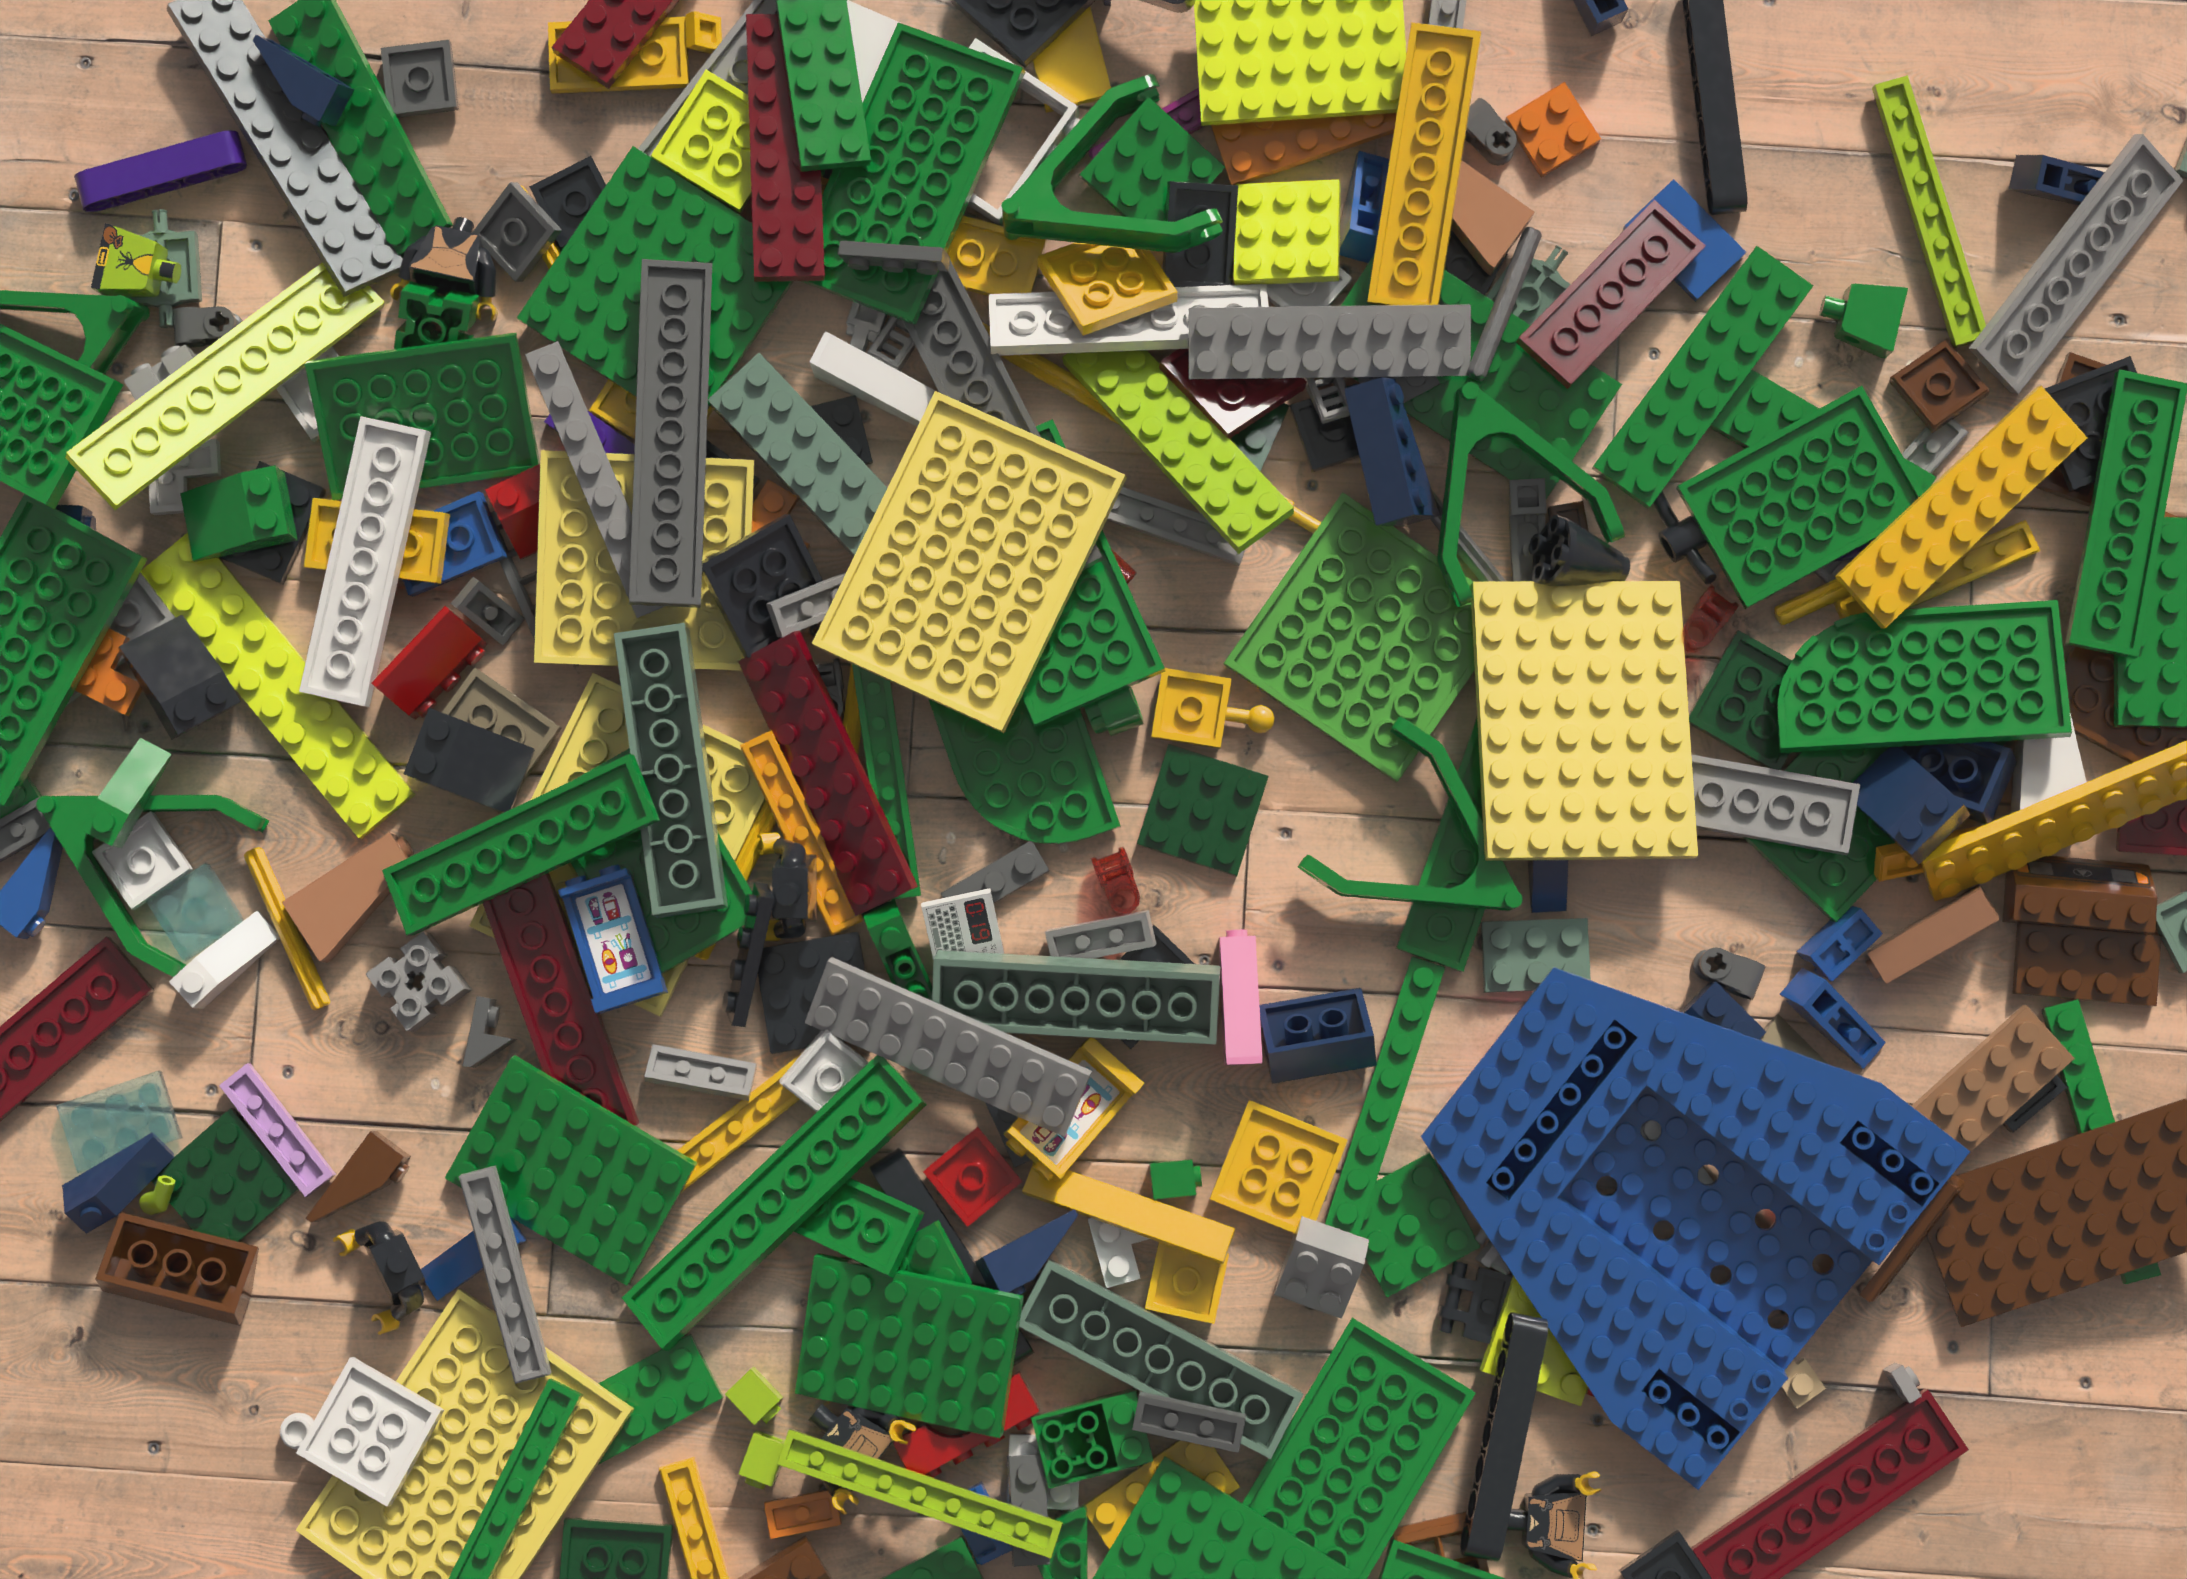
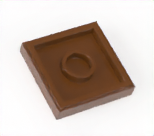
[1889,339,1990,433]

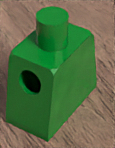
[1819,283,1908,359]

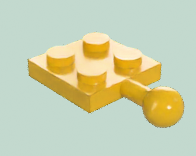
[1151,668,1274,749]

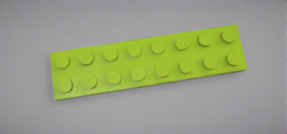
[1062,350,1294,554]

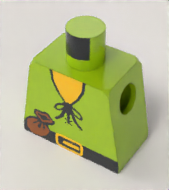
[91,223,181,297]

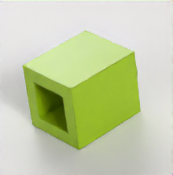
[725,1367,783,1425]
[739,1430,785,1489]

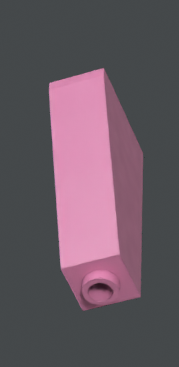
[1219,930,1262,1066]

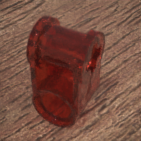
[1683,584,1739,653]
[1090,846,1140,916]

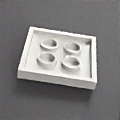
[296,1357,445,1507]

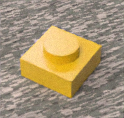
[685,11,722,54]

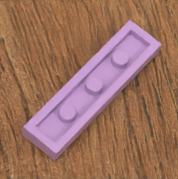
[219,1063,336,1197]

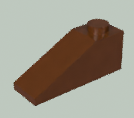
[305,1131,411,1223]

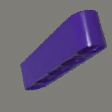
[74,130,247,212]

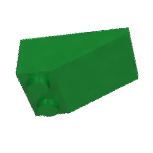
[180,465,298,562]

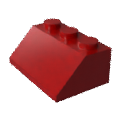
[485,464,540,560]
[372,606,488,720]

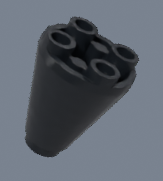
[1529,515,1630,586]

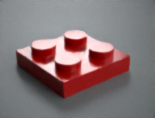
[923,1126,1023,1227]

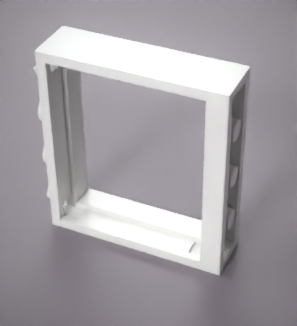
[968,38,1080,226]

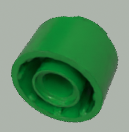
[1084,687,1144,736]

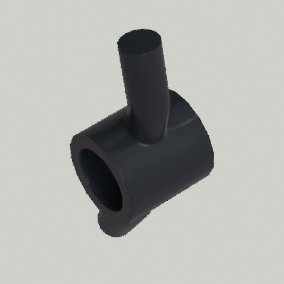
[1653,491,1717,584]

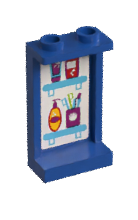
[558,865,668,1014]

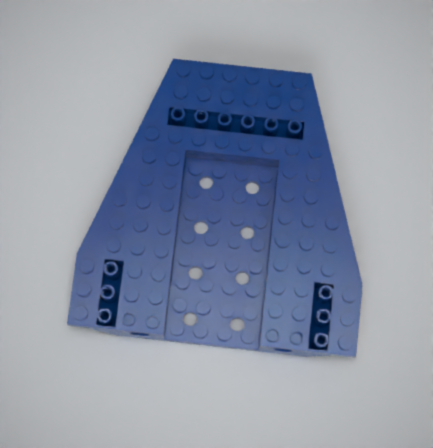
[1421,967,1970,1490]

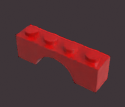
[892,1371,1040,1478]

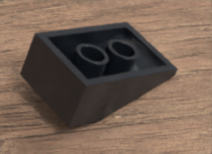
[118,615,241,740]
[403,708,535,812]

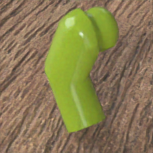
[139,1175,175,1215]

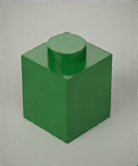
[1149,1159,1202,1200]

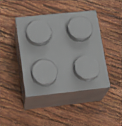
[1274,1216,1369,1319]

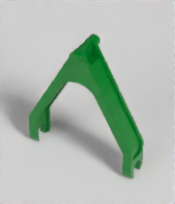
[1001,74,1223,253]
[0,290,150,375]
[1437,382,1625,607]
[1298,717,1523,911]
[36,795,269,977]

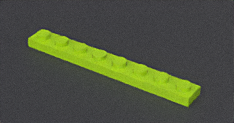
[1872,75,1986,348]
[777,1429,1063,1558]

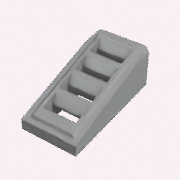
[867,316,915,372]
[1304,377,1350,424]

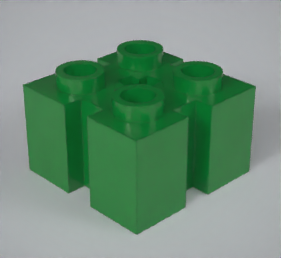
[394,281,479,349]

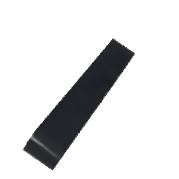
[1682,0,1748,215]
[869,1147,1035,1367]
[1460,1313,1548,1562]

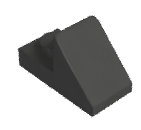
[451,577,525,645]
[463,996,517,1068]

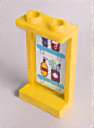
[1003,1037,1144,1182]

